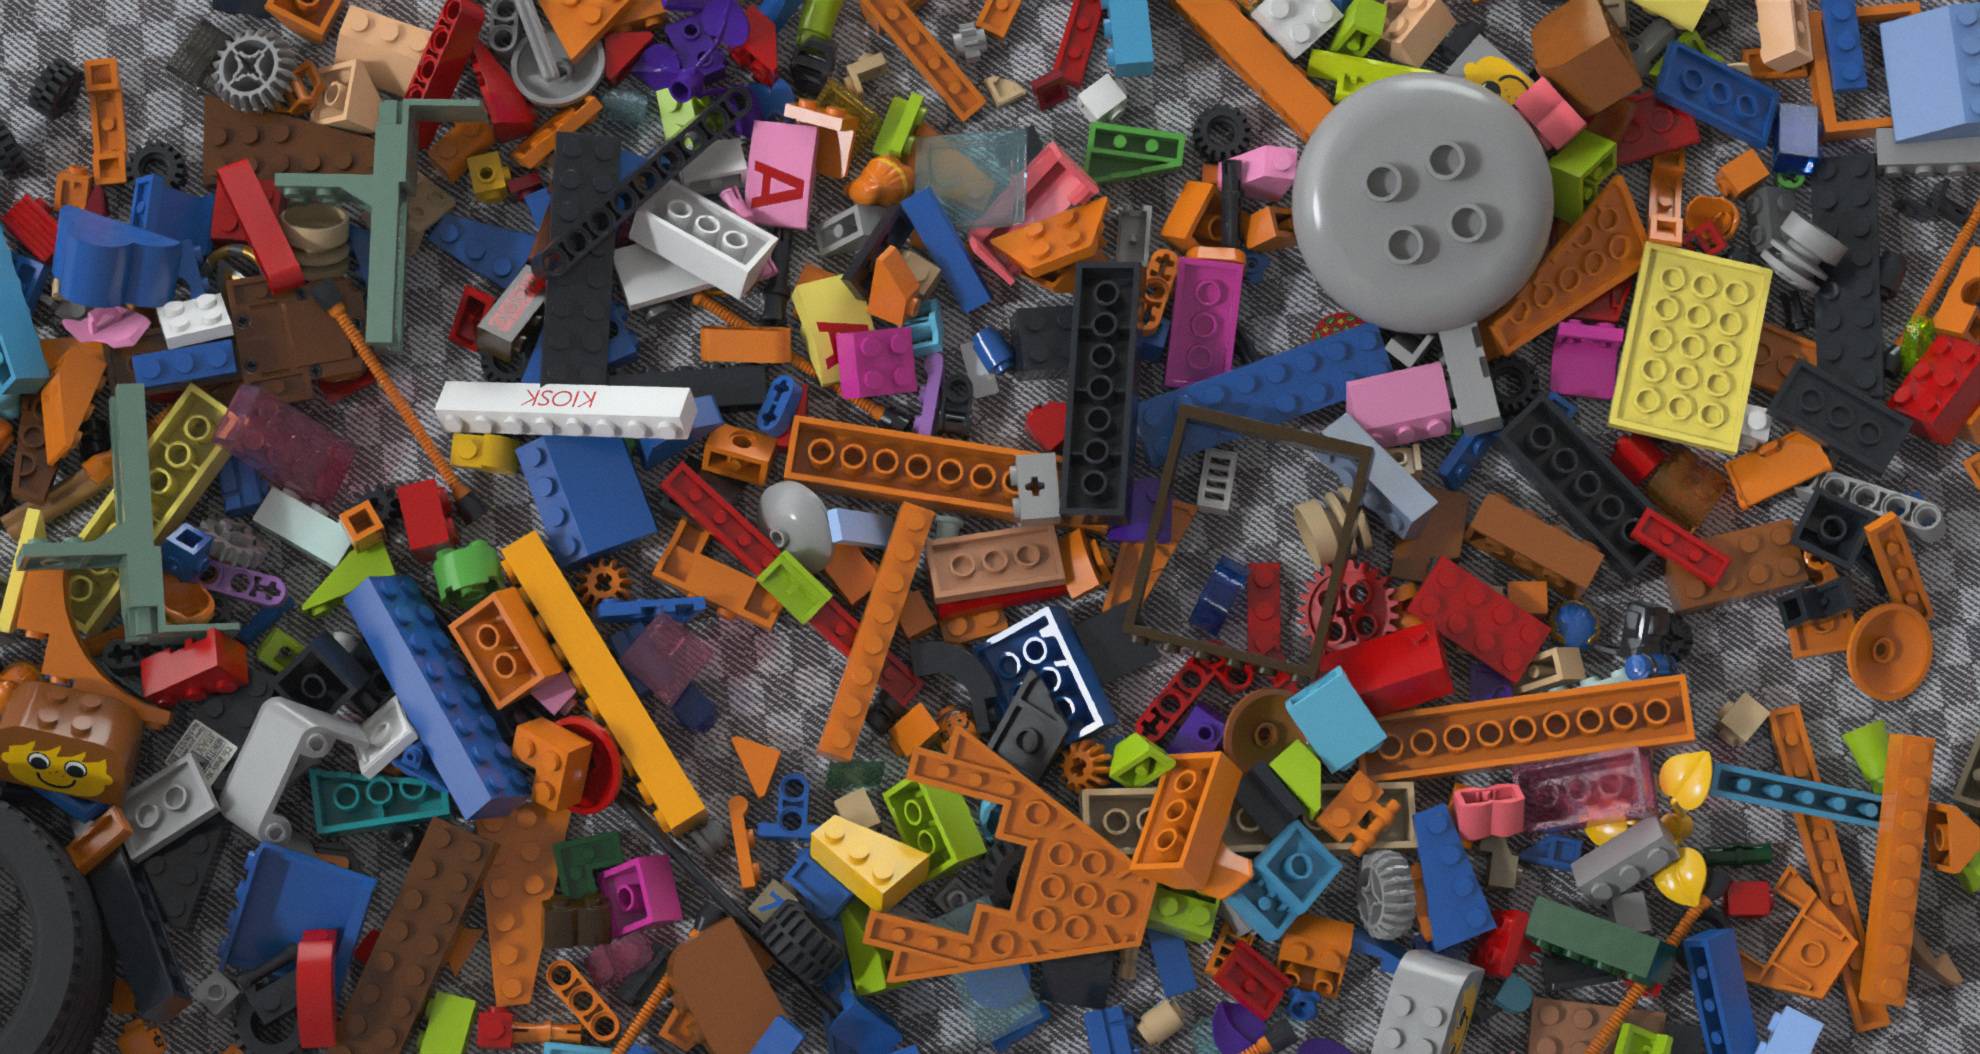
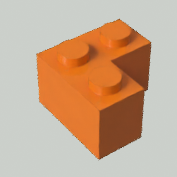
[511,717,593,812]

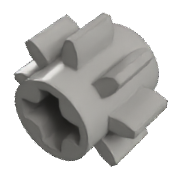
[952,22,988,64]

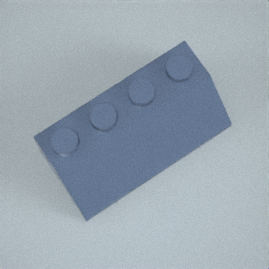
[1314,413,1439,540]

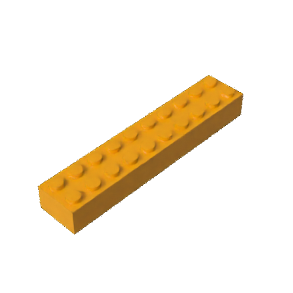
[500,530,709,839]

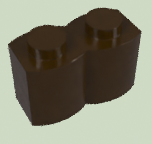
[541,893,612,948]

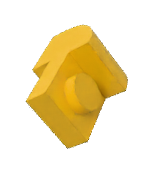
[449,433,521,476]

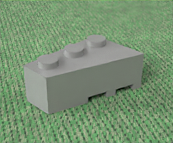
[1438,321,1504,438]

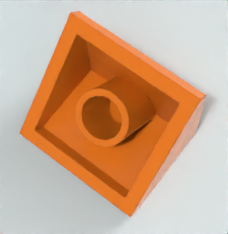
[1926,801,1980,874]

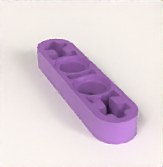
[175,560,288,609]

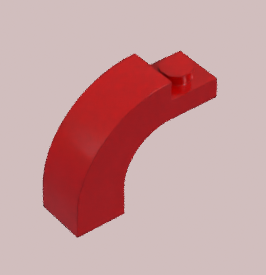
[296,929,339,1048]

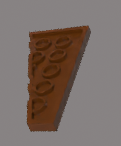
[203,93,375,188]

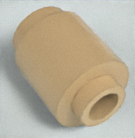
[1135,999,1186,1047]

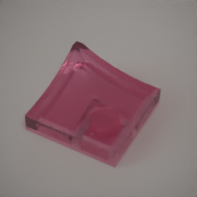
[619,610,713,708]

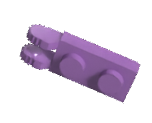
[913,352,947,437]

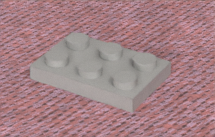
[108,752,221,863]

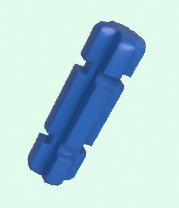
[238,594,295,645]
[991,1003,1051,1053]

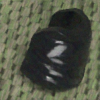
[389,824,425,862]

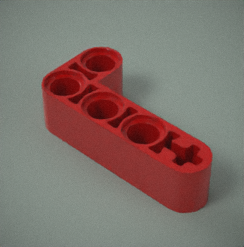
[1134,639,1253,745]

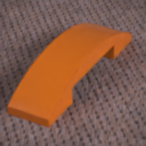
[84,57,128,186]
[1647,148,1686,247]

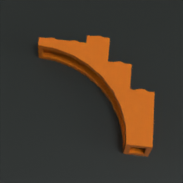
[16,570,176,730]

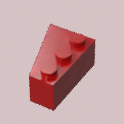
[140,628,249,708]

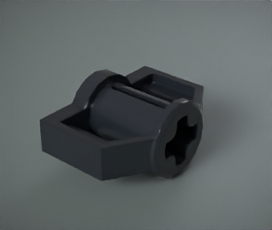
[790,35,839,99]

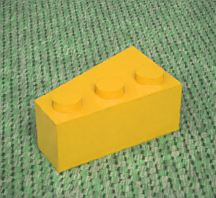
[810,815,930,912]

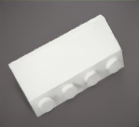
[629,179,779,300]

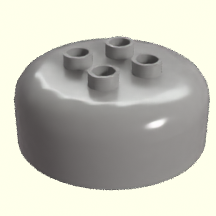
[1292,72,1554,334]

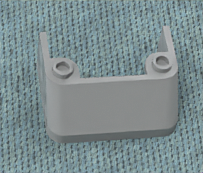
[219,697,369,858]

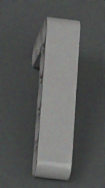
[1793,445,1946,542]

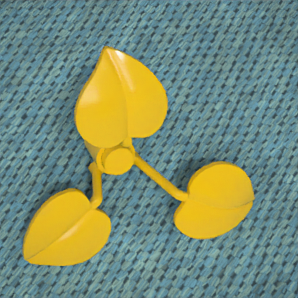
[1579,751,1713,907]

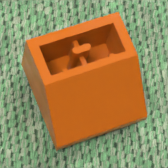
[1275,913,1354,1000]

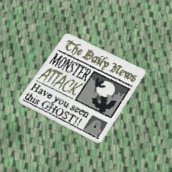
[165,719,237,787]

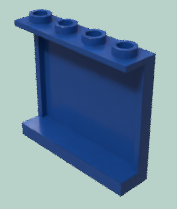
[216,840,378,1004]

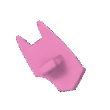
[62,306,151,349]

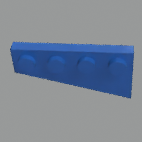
[1412,802,1497,953]

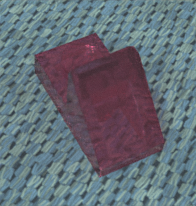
[583,929,656,990]

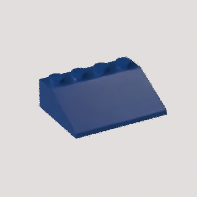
[515,435,660,572]
[972,606,1119,752]

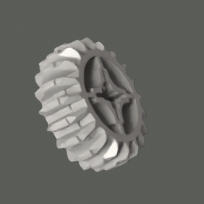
[211,28,299,115]
[1354,849,1417,940]

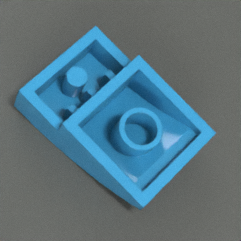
[1225,819,1343,943]

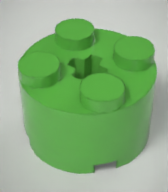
[433,540,506,609]

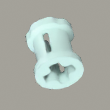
[935,515,964,539]

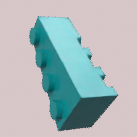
[309,769,455,839]

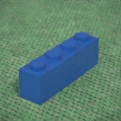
[1682,929,1759,1054]

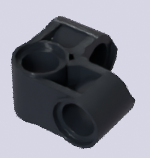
[349,636,396,718]

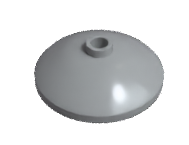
[510,23,606,107]
[757,481,836,575]

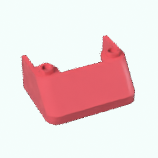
[967,141,1100,286]

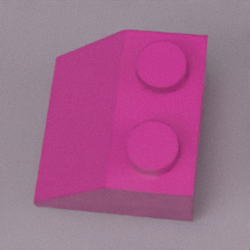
[596,854,683,939]

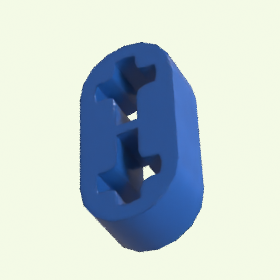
[757,375,802,437]

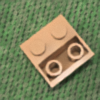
[1375,0,1457,68]

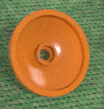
[1847,603,1933,701]

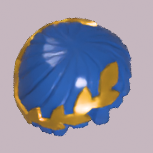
[1548,600,1601,653]

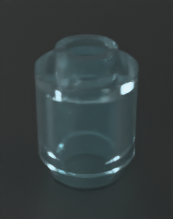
[601,87,650,124]

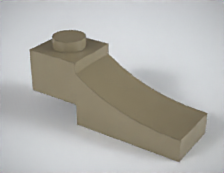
[1475,785,1523,893]

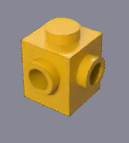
[467,151,512,205]

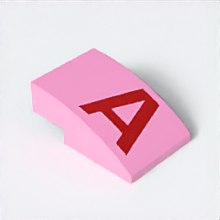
[744,120,820,230]

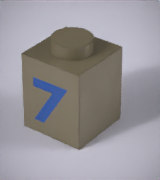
[748,879,800,925]

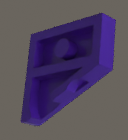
[1108,477,1173,545]

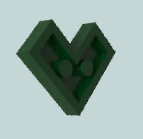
[552,830,625,899]

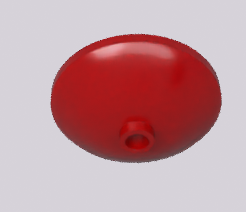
[555,716,623,815]

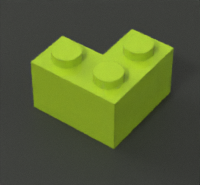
[1548,130,1617,224]

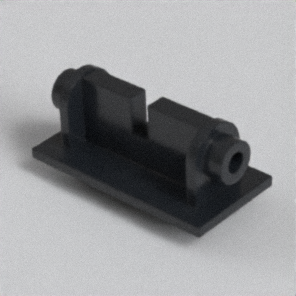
[615,941,672,1012]

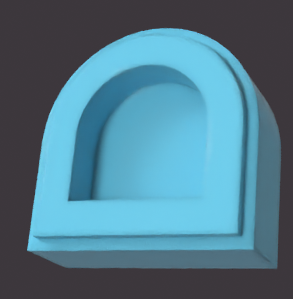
[1492,972,1533,1014]

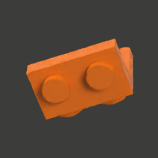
[784,98,859,179]

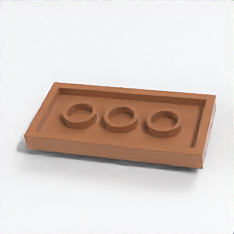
[924,524,1066,604]
[1526,997,1666,1054]

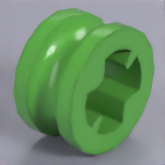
[1774,161,1805,191]

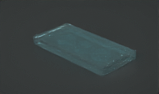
[926,894,1044,1045]

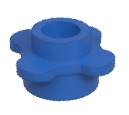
[1241,247,1270,284]
[1286,987,1321,1021]

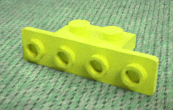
[1306,49,1436,103]

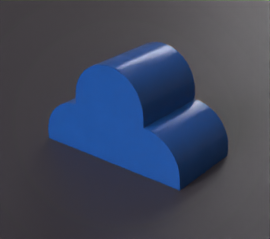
[52,204,182,308]

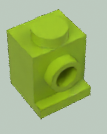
[256,625,306,673]

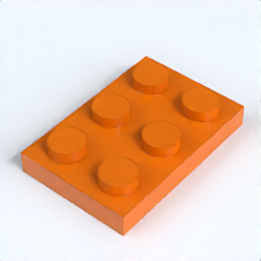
[508,95,603,169]

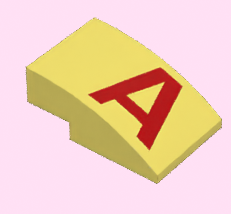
[791,274,874,387]

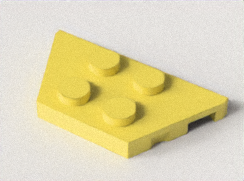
[0,508,48,634]

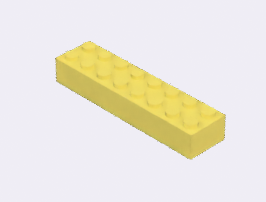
[69,383,253,636]

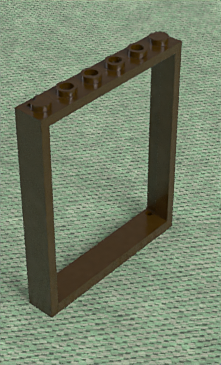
[1122,403,1375,686]

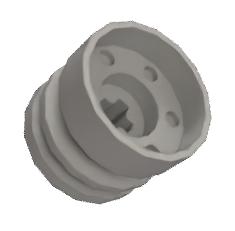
[1760,210,1848,294]

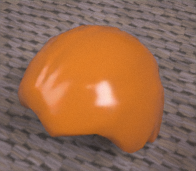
[1683,195,1740,245]

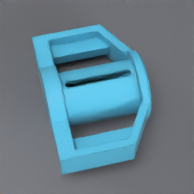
[897,298,945,358]

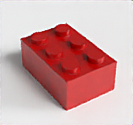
[1885,333,1980,446]

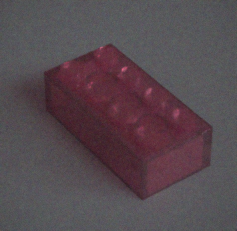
[211,384,359,506]
[1511,745,1659,837]

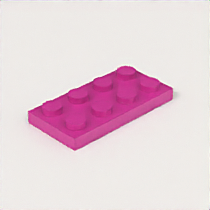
[1163,257,1244,388]

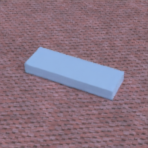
[827,508,894,550]

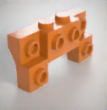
[652,519,784,632]

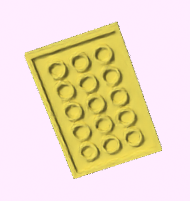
[1607,241,1773,456]

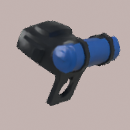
[1593,601,1679,681]

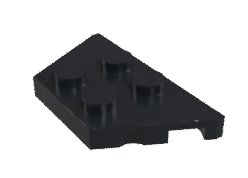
[987,669,1073,787]

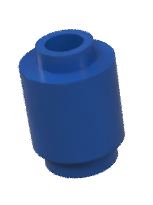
[971,326,1016,376]

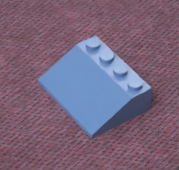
[1879,2,1980,144]

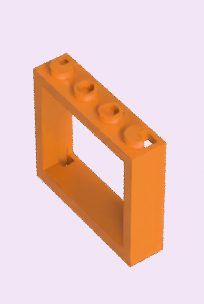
[1807,1,1921,142]

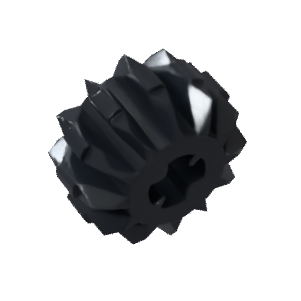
[348,482,403,537]

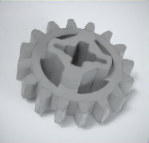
[198,516,269,568]

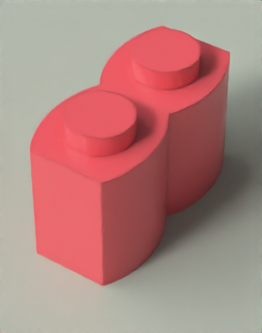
[1513,76,1588,152]
[1452,784,1525,841]

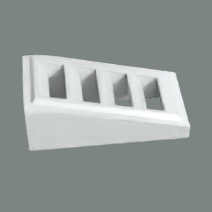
[1196,448,1238,516]

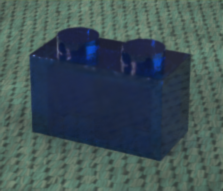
[1772,102,1823,176]

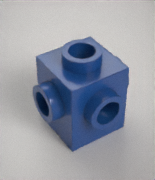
[161,522,213,583]

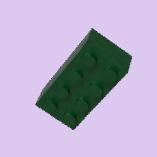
[1524,895,1679,989]

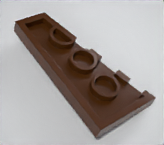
[11,384,63,507]

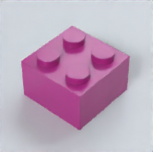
[835,326,917,399]

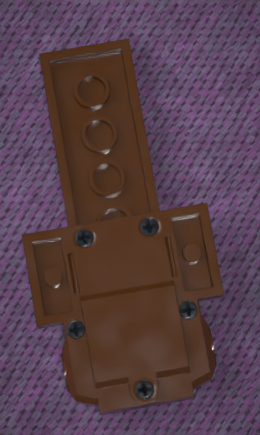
[102,275,373,411]

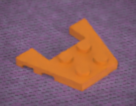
[1738,865,1859,1001]

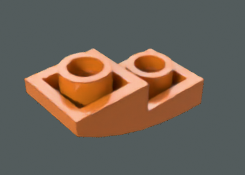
[1057,528,1104,600]

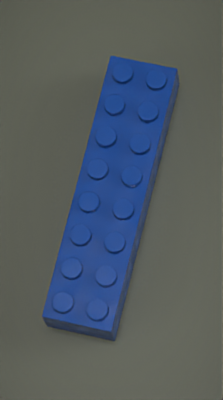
[1137,322,1394,468]
[343,575,532,821]

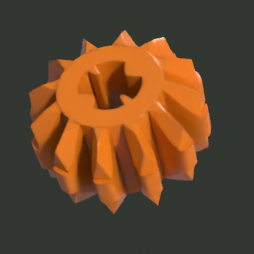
[576,558,633,610]
[1057,739,1113,794]

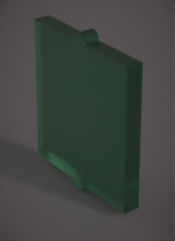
[825,761,885,789]

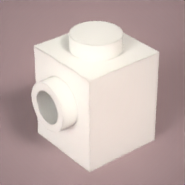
[1077,73,1128,123]
[1738,403,1772,450]

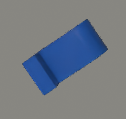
[758,773,821,843]

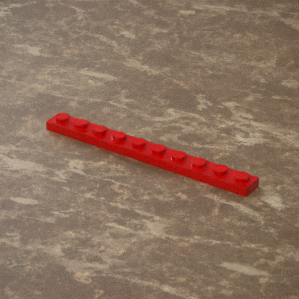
[659,461,925,708]

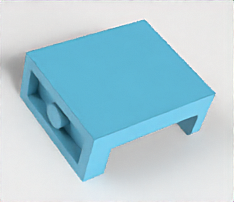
[1285,665,1387,774]

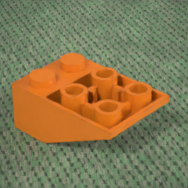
[41,346,107,466]

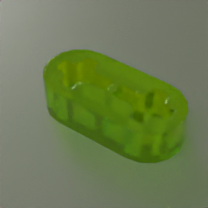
[1900,314,1934,374]

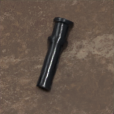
[759,228,794,327]

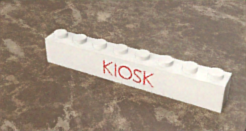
[434,381,698,440]

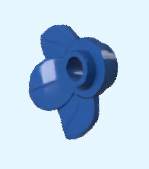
[747,78,795,124]

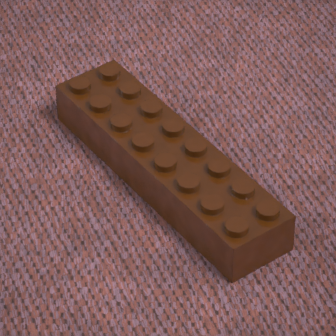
[325,816,500,1054]

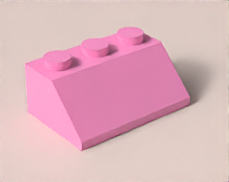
[1346,361,1452,449]

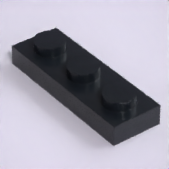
[841,205,915,301]

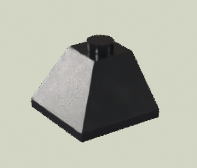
[1789,486,1877,572]

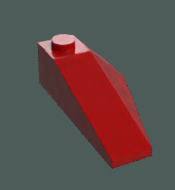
[469,37,539,145]

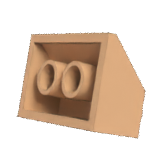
[334,5,432,98]

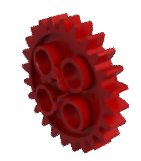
[1297,559,1403,655]

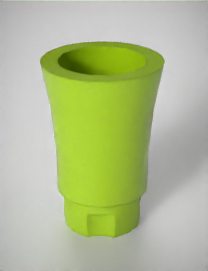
[795,0,845,54]
[1841,718,1889,795]

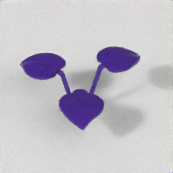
[630,0,763,140]
[1212,1001,1353,1054]

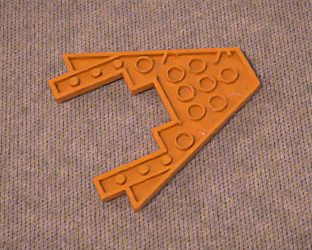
[862,724,1158,983]

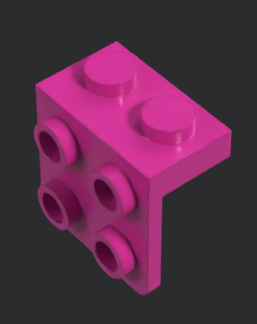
[1549,319,1624,401]

